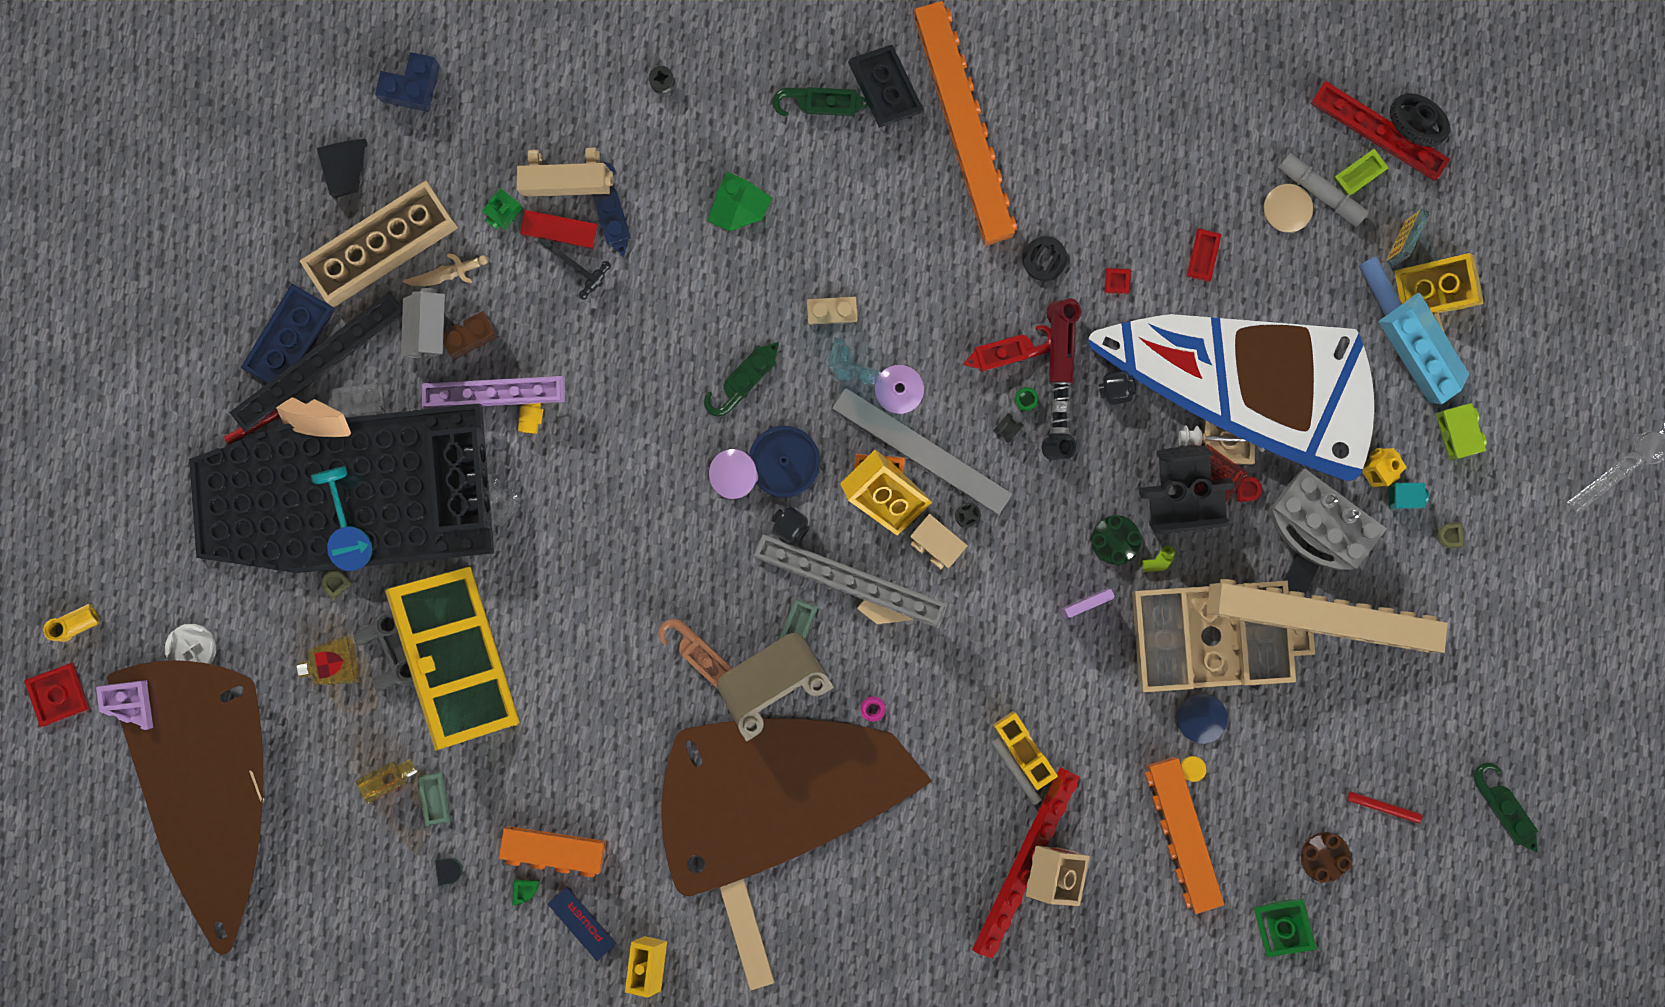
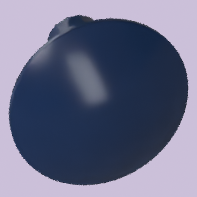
[1177,693,1228,744]

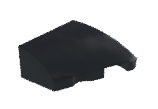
[317,139,367,199]

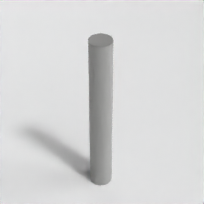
[991,738,1041,805]

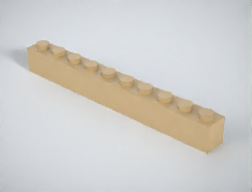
[1207,579,1448,653]

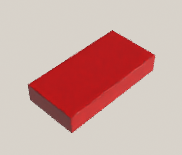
[1186,228,1222,282]

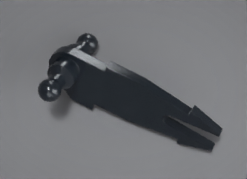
[538,238,611,300]

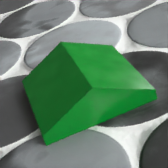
[1254,899,1317,957]

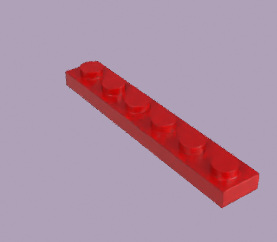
[1310,81,1450,181]

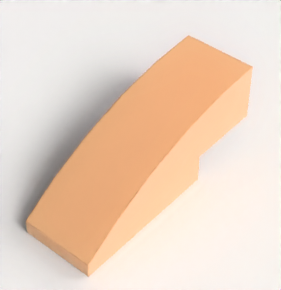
[276,397,351,437]

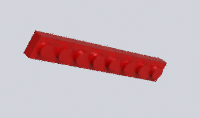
[972,767,1080,959]

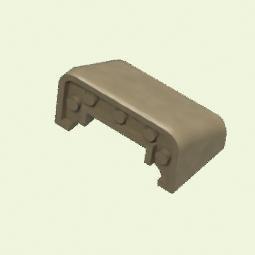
[717,633,834,742]

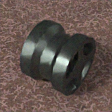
[649,66,674,94]
[993,413,1024,443]
[955,502,981,528]

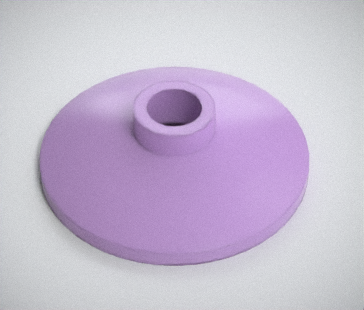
[875,365,924,414]

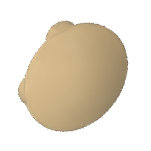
[1264,184,1313,233]

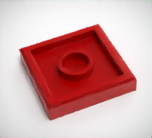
[24,662,90,727]

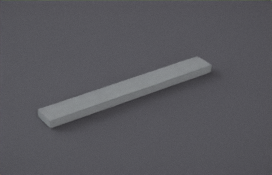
[832,388,1012,515]
[753,534,948,628]

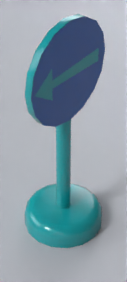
[311,466,372,571]

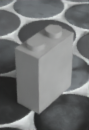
[401,288,445,359]

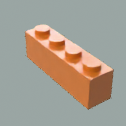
[499,826,606,877]

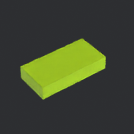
[1333,149,1388,196]

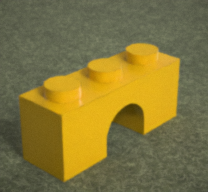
[992,711,1058,790]

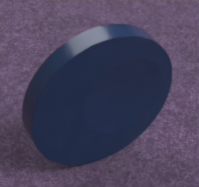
[749,426,820,498]

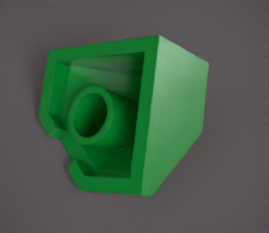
[707,171,773,232]

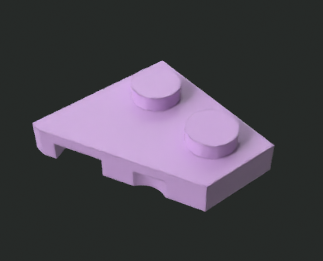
[96,680,153,730]

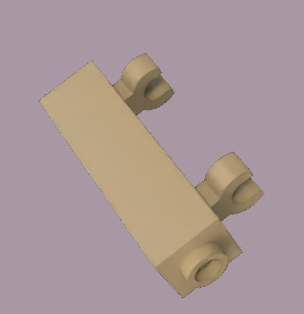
[517,147,613,196]

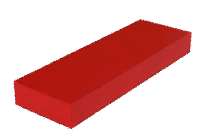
[520,210,598,249]

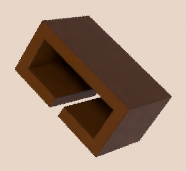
[443,311,499,359]

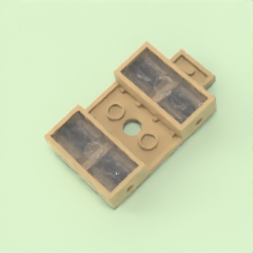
[1132,581,1315,692]

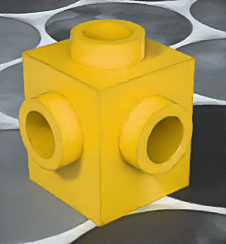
[1362,448,1407,487]

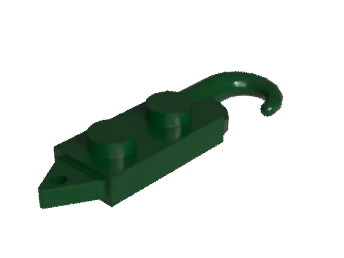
[772,87,869,116]
[704,342,779,417]
[1474,763,1539,852]

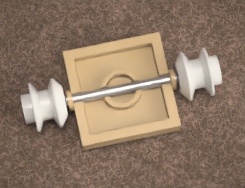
[1179,419,1264,465]

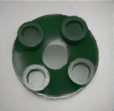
[1091,515,1142,565]

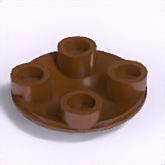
[1301,832,1352,883]

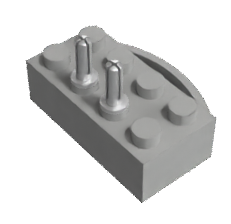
[1269,468,1387,570]

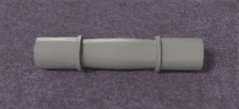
[1278,153,1369,227]

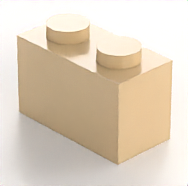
[909,514,968,570]

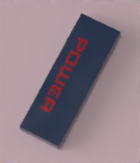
[548,886,617,961]

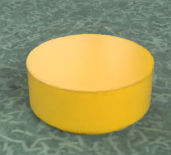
[1181,756,1206,782]

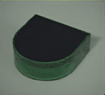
[435,858,463,886]

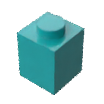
[1389,483,1429,509]

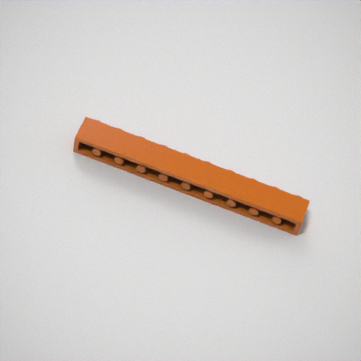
[914,1,1017,246]

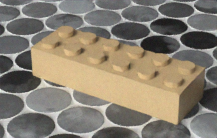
[300,180,458,307]

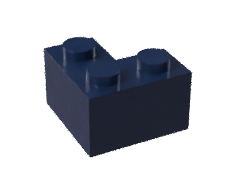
[375,52,440,112]

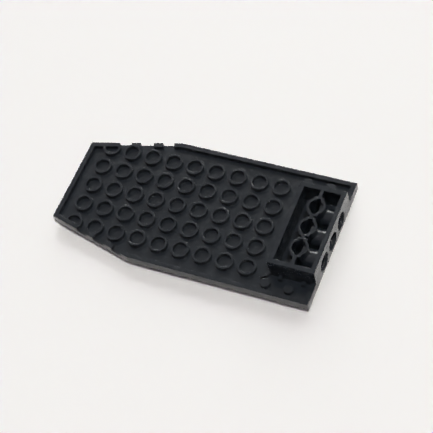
[189,404,494,573]

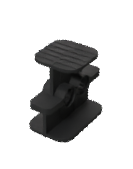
[1139,445,1235,534]

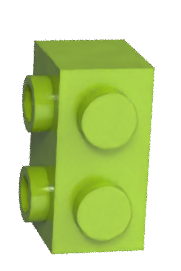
[1435,403,1487,461]

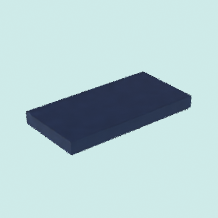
[241,283,335,383]

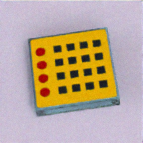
[1386,209,1430,266]

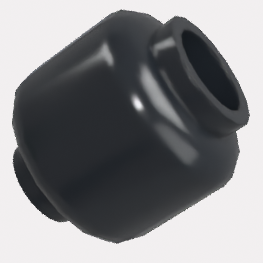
[1099,370,1137,405]
[772,507,810,544]

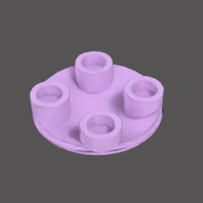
[709,449,758,499]

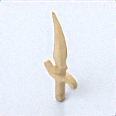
[403,253,488,286]

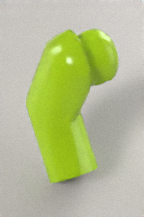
[1142,545,1176,572]

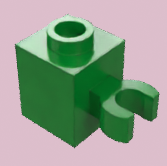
[482,188,523,231]

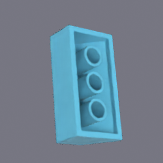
[1378,293,1469,404]

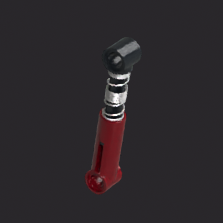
[1041,298,1081,460]

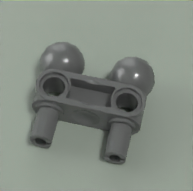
[353,598,448,692]

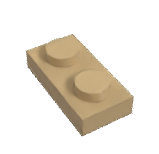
[807,297,857,325]

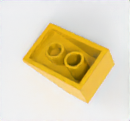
[1394,253,1484,314]
[840,450,932,536]

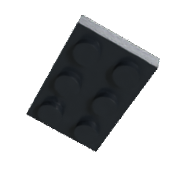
[848,45,924,128]

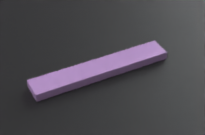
[422,376,565,409]

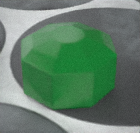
[1014,387,1039,412]

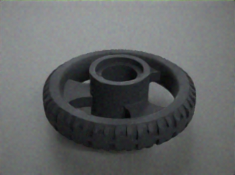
[1390,93,1450,147]

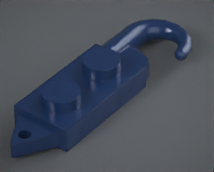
[592,162,631,257]

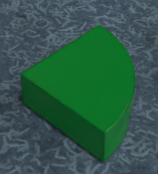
[512,879,540,905]

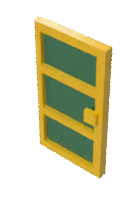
[385,567,520,751]

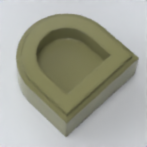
[1437,522,1464,548]
[322,570,353,600]

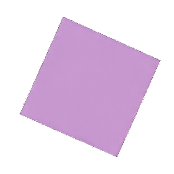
[1059,589,1115,618]

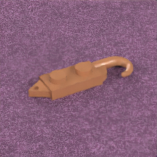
[658,619,733,689]

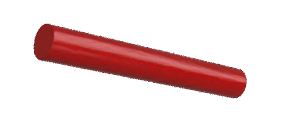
[224,410,280,445]
[1347,791,1422,824]

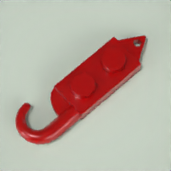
[963,325,1051,372]

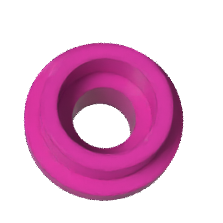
[860,696,885,722]

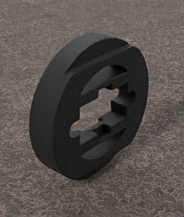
[1023,236,1067,281]

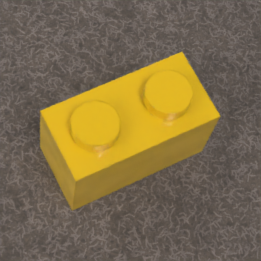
[625,936,667,998]

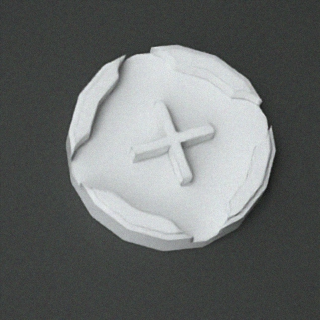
[165,624,216,664]

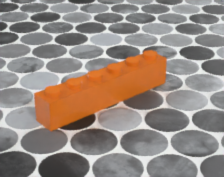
[1144,757,1224,914]

